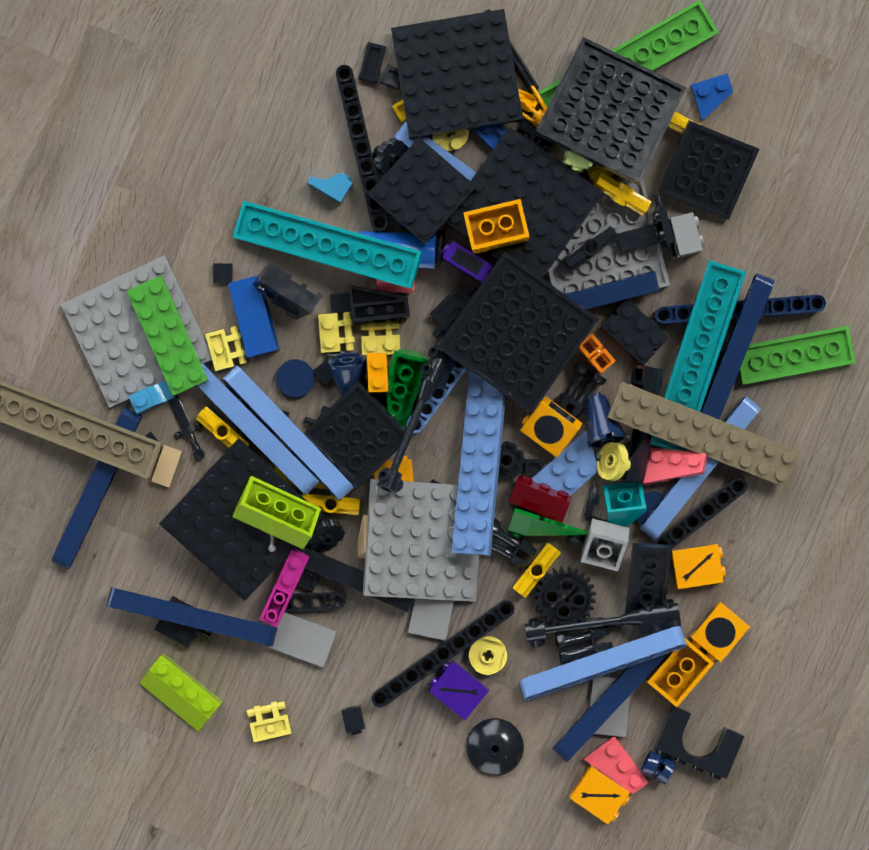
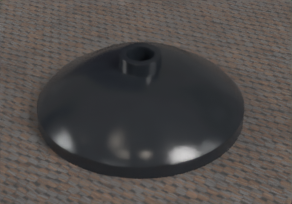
[466,718,524,776]

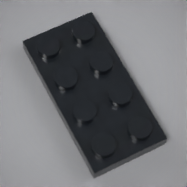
[625,543,672,614]

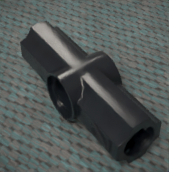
[562,224,619,272]

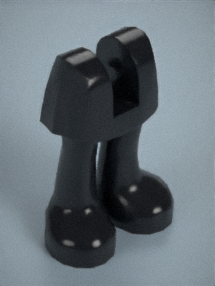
[557,362,607,419]
[491,518,537,569]
[554,627,613,665]

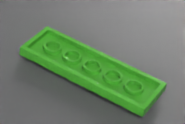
[127,275,209,396]
[739,326,856,385]

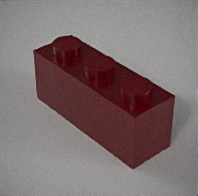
[508,476,572,523]

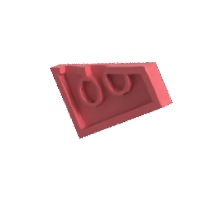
[643,447,707,486]
[583,736,649,794]

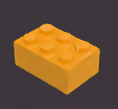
[464,199,530,254]
[646,638,714,707]

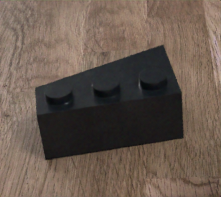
[253,263,323,320]
[348,284,410,324]

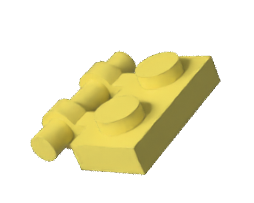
[318,312,355,353]
[361,320,400,356]
[205,326,247,371]
[247,701,292,742]

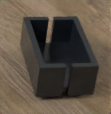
[600,299,670,366]

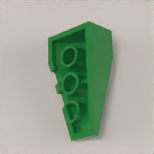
[387,348,428,429]
[507,508,588,538]

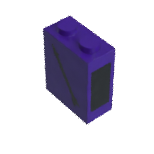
[441,241,492,285]
[429,660,489,720]

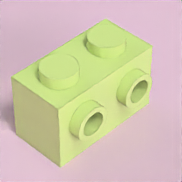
[562,149,593,175]

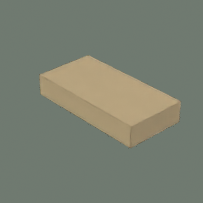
[151,445,183,487]

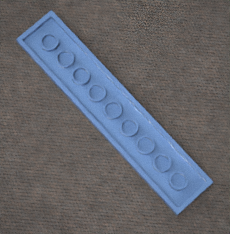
[452,371,506,556]

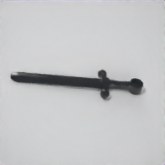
[168,395,205,460]

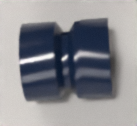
[640,750,675,785]

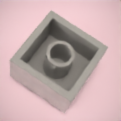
[669,212,705,259]
[581,519,630,571]

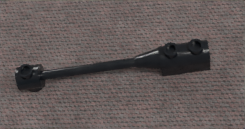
[377,344,456,493]
[525,599,682,648]

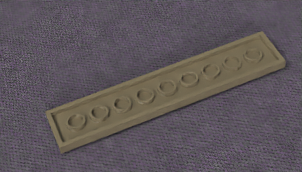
[0,381,163,479]
[607,381,800,487]

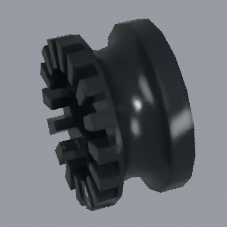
[567,535,584,545]

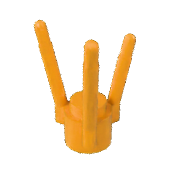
[521,86,547,128]

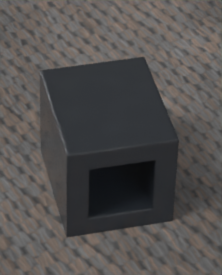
[341,704,366,735]

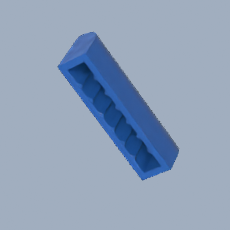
[359,231,436,268]
[228,275,280,358]

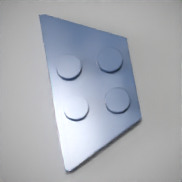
[532,430,598,496]

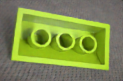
[233,476,321,549]
[140,653,223,732]

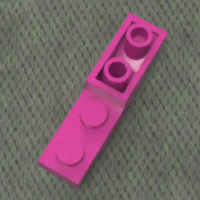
[259,549,310,627]

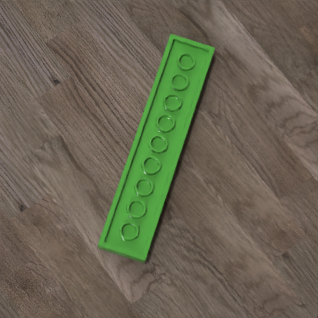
[534,0,719,111]

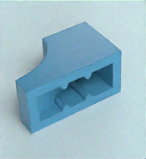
[308,173,353,204]
[128,380,175,415]

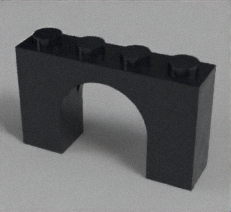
[654,704,745,780]

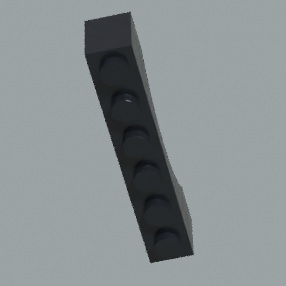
[620,365,663,483]

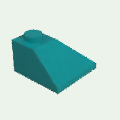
[603,482,647,527]

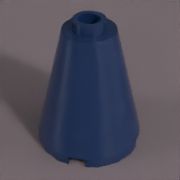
[328,352,366,398]
[587,392,625,448]

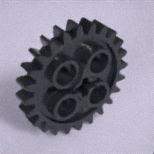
[534,566,596,626]

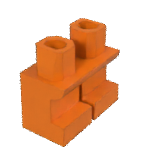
[578,333,615,374]

